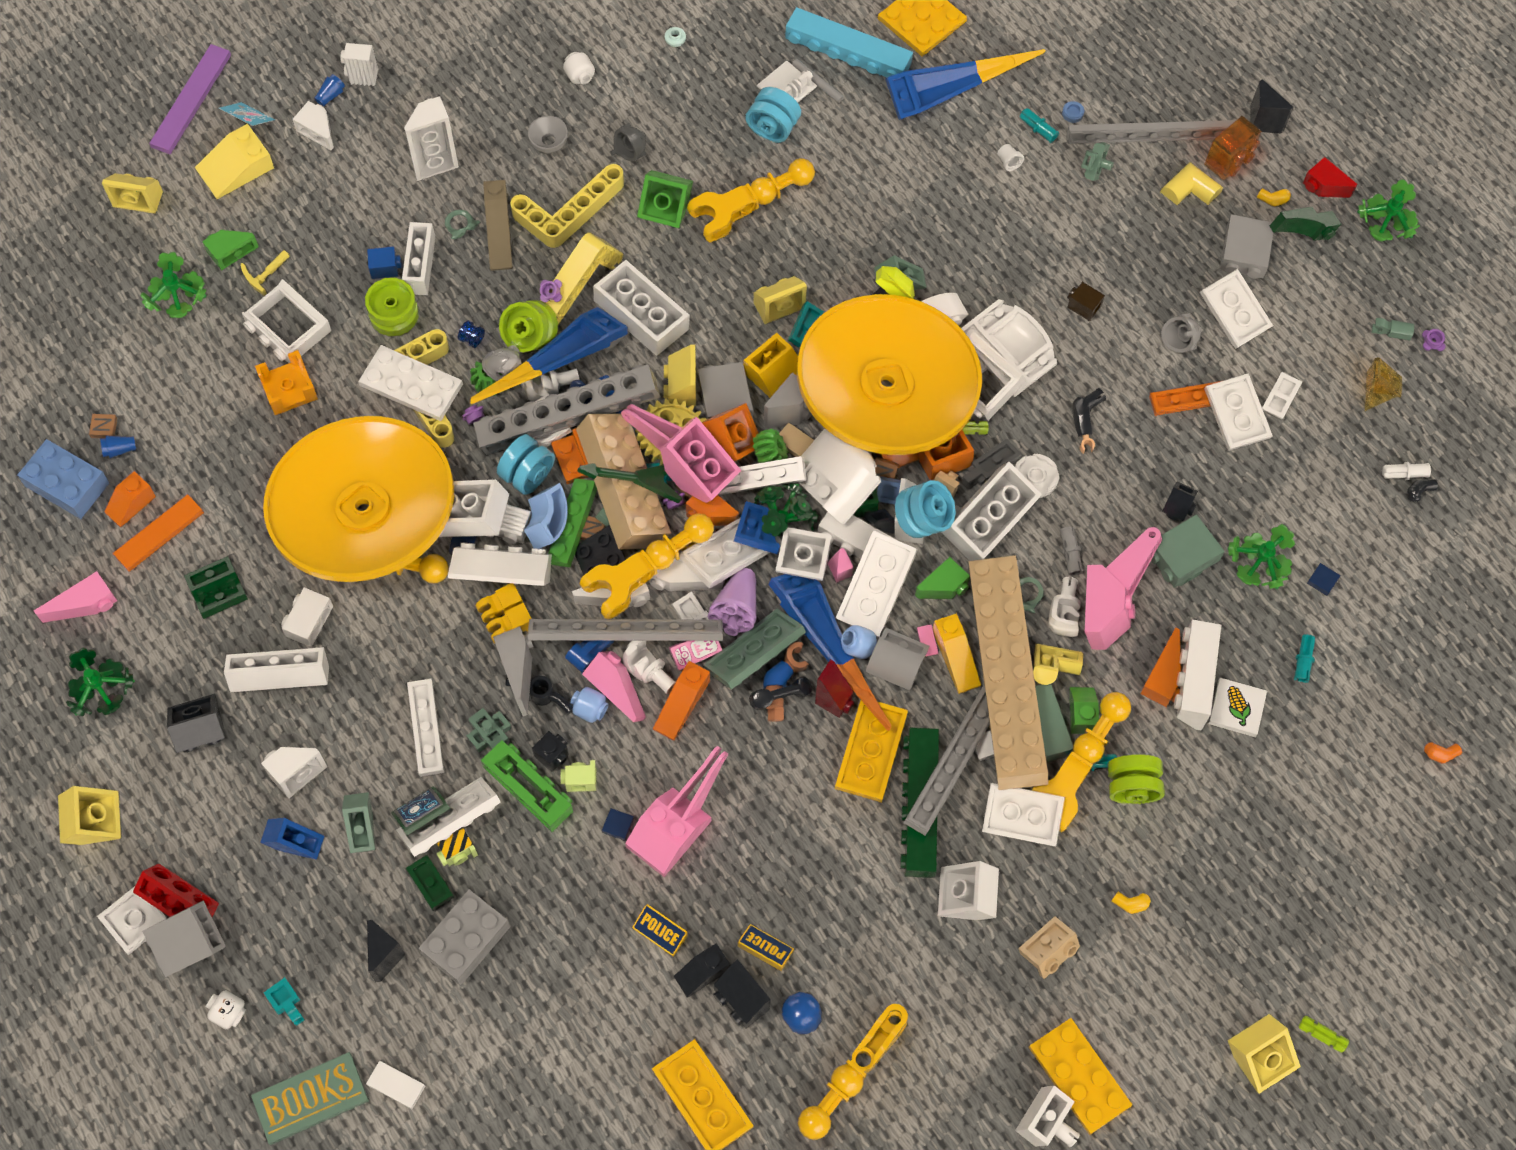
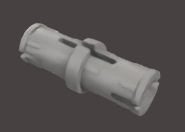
[1060,526,1084,575]

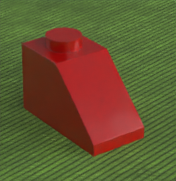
[1303,157,1358,198]

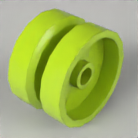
[365,278,419,337]
[499,300,558,353]
[1107,755,1165,804]

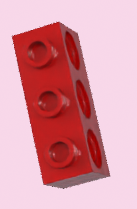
[133,863,219,918]

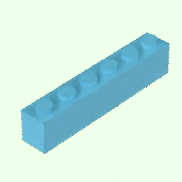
[785,7,913,78]

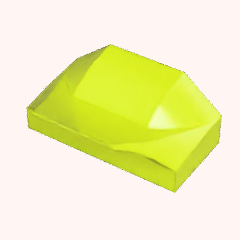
[876,266,915,299]

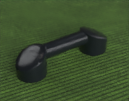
[749,677,812,710]

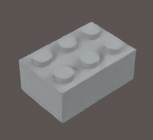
[418,889,510,986]

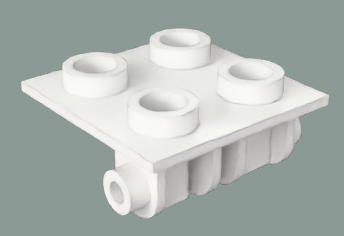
[757,61,817,102]

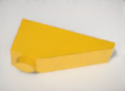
[933,613,981,694]

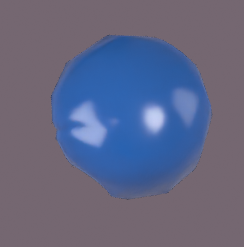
[782,992,822,1034]

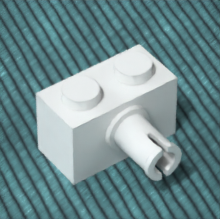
[1015,1086,1080,1147]

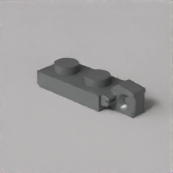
[962,439,1022,489]

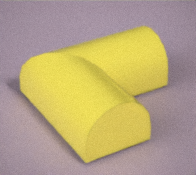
[1161,162,1223,205]
[1033,644,1083,685]

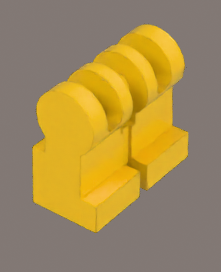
[475,583,532,644]

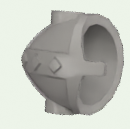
[1161,313,1202,353]
[482,345,522,381]

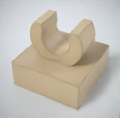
[934,471,960,497]

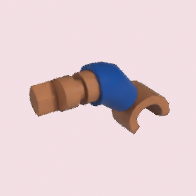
[763,642,809,722]

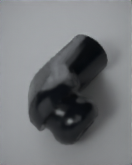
[1407,479,1438,502]

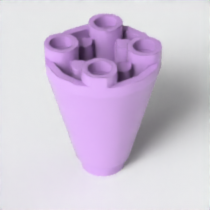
[707,568,756,636]

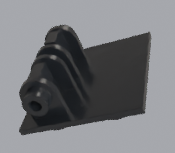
[575,525,626,576]

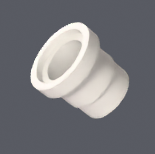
[997,144,1024,171]

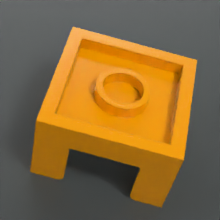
[255,350,318,415]

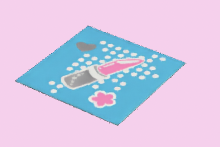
[219,102,275,126]

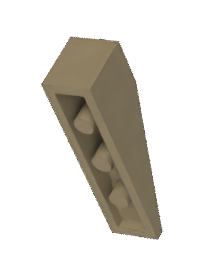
[483,180,513,271]

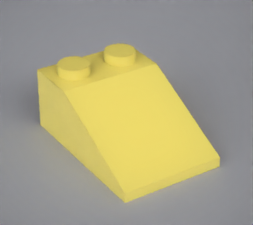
[195,124,274,199]

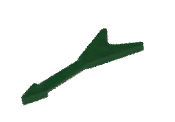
[577,463,682,503]

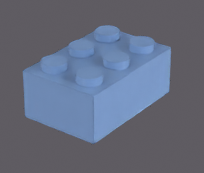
[17,439,109,519]

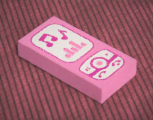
[669,641,722,670]

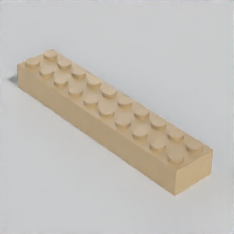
[968,555,1048,790]

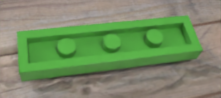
[548,478,597,567]

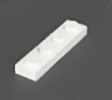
[718,456,807,495]
[407,679,444,777]

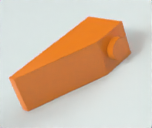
[1140,627,1181,707]
[653,661,710,741]

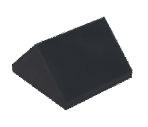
[1250,79,1294,134]
[367,920,406,982]

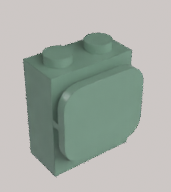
[1151,514,1225,588]

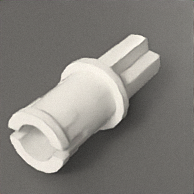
[1382,462,1431,480]

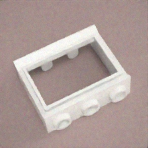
[242,279,331,363]
[969,331,1026,421]

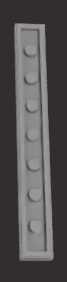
[1066,120,1242,144]
[528,619,723,641]
[904,685,990,836]

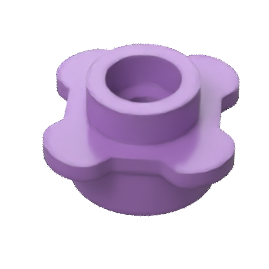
[540,279,562,303]
[1422,329,1446,351]
[462,405,485,425]
[662,491,685,510]

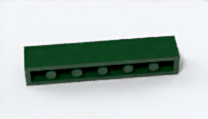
[900,727,939,878]

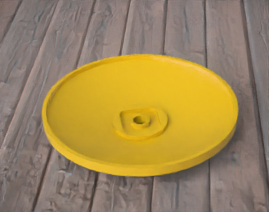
[797,294,982,455]
[263,416,454,582]

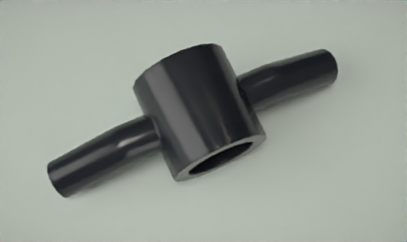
[505,675,573,715]

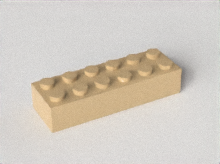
[576,414,671,550]

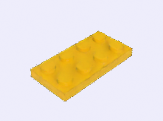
[835,700,908,803]
[1029,1018,1132,1135]
[652,1039,754,1150]

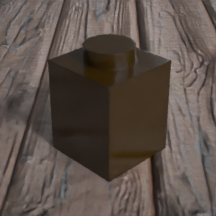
[1067,281,1105,321]

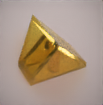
[1364,357,1402,412]

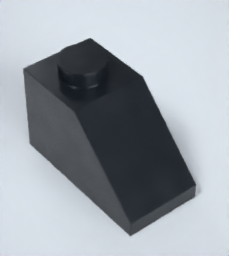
[674,943,730,998]

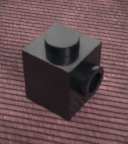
[1162,481,1198,521]
[532,731,569,772]

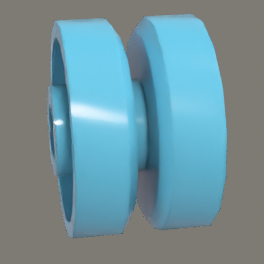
[746,87,801,143]
[496,434,555,495]
[895,480,956,538]

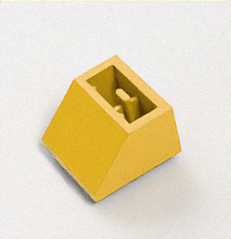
[743,333,798,398]

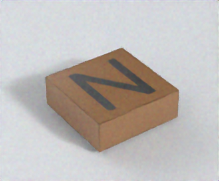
[89,414,117,438]
[875,457,899,479]
[580,516,606,540]

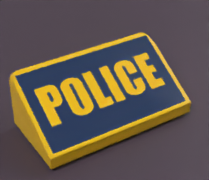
[632,904,688,957]
[738,924,794,971]

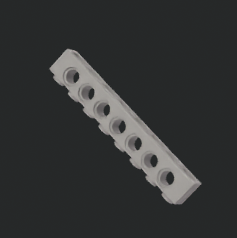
[474,364,660,455]

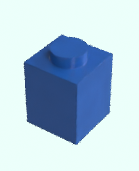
[367,246,402,279]

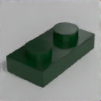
[406,855,454,911]

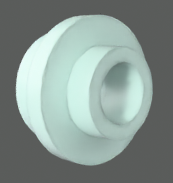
[665,27,686,47]

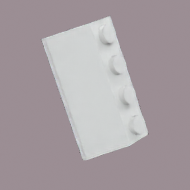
[404,96,459,181]
[448,543,552,586]
[1174,619,1221,730]

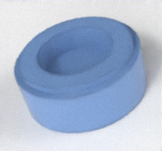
[1062,101,1084,123]

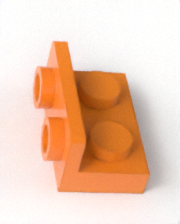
[551,428,588,484]

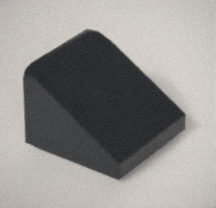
[864,509,895,534]

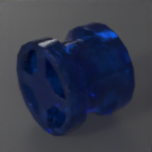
[457,320,485,349]

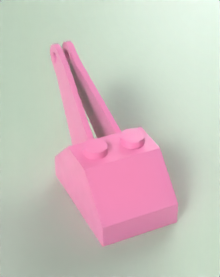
[621,404,741,503]
[1085,527,1162,650]
[625,746,728,877]

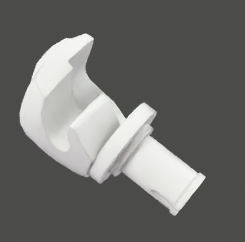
[520,368,579,401]
[1048,577,1081,637]
[622,641,676,694]

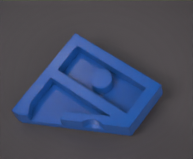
[733,501,780,554]

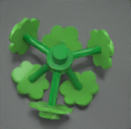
[1357,179,1420,241]
[140,252,207,318]
[1228,524,1295,590]

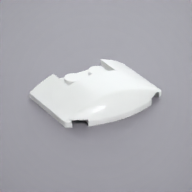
[961,299,1057,397]
[799,429,881,525]

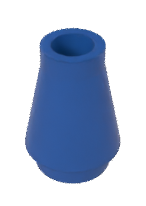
[314,74,345,107]
[100,436,136,458]

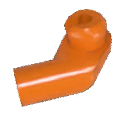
[1424,742,1462,764]

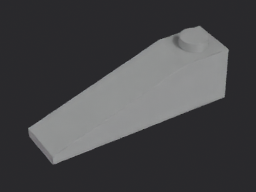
[493,626,533,716]

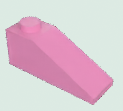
[34,571,117,623]
[582,651,646,722]

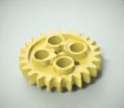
[635,398,707,465]

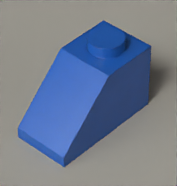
[260,818,324,860]

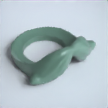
[445,210,480,239]
[1020,577,1044,613]

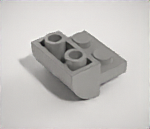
[866,627,930,690]

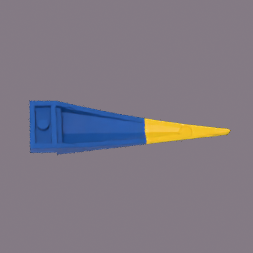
[885,49,1046,120]
[470,307,628,404]

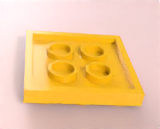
[878,0,967,57]

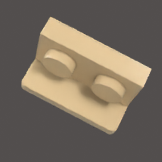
[1018,917,1080,979]

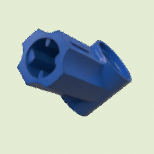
[565,640,614,674]

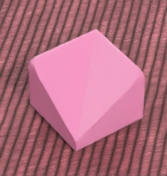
[827,548,853,583]

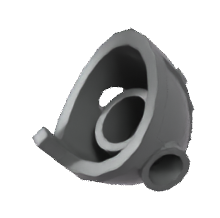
[610,123,646,161]

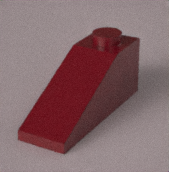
[815,659,854,718]

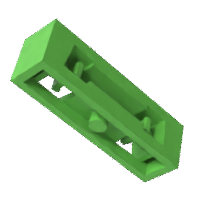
[481,740,573,832]

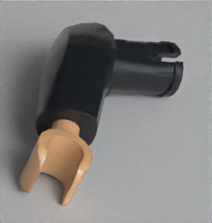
[1072,388,1106,454]

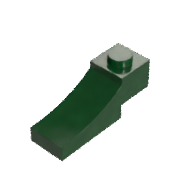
[1269,206,1341,241]

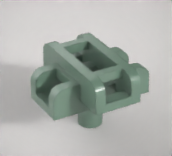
[1081,142,1114,181]
[466,708,511,752]

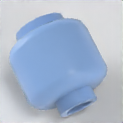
[841,625,877,659]
[570,687,609,723]

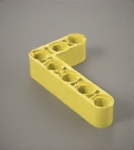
[510,164,624,248]
[540,233,623,325]
[394,329,454,448]

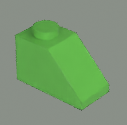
[202,230,259,271]
[915,557,970,599]
[1070,687,1099,734]

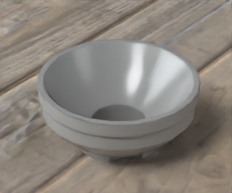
[528,116,568,153]

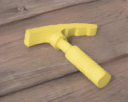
[241,250,290,296]

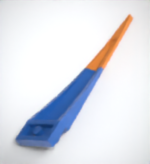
[768,574,891,731]

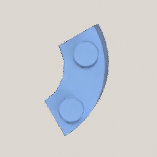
[524,483,568,549]

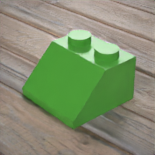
[637,170,693,228]

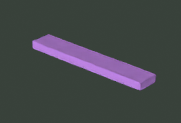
[149,44,231,154]

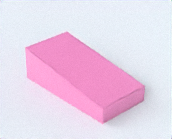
[917,624,938,657]

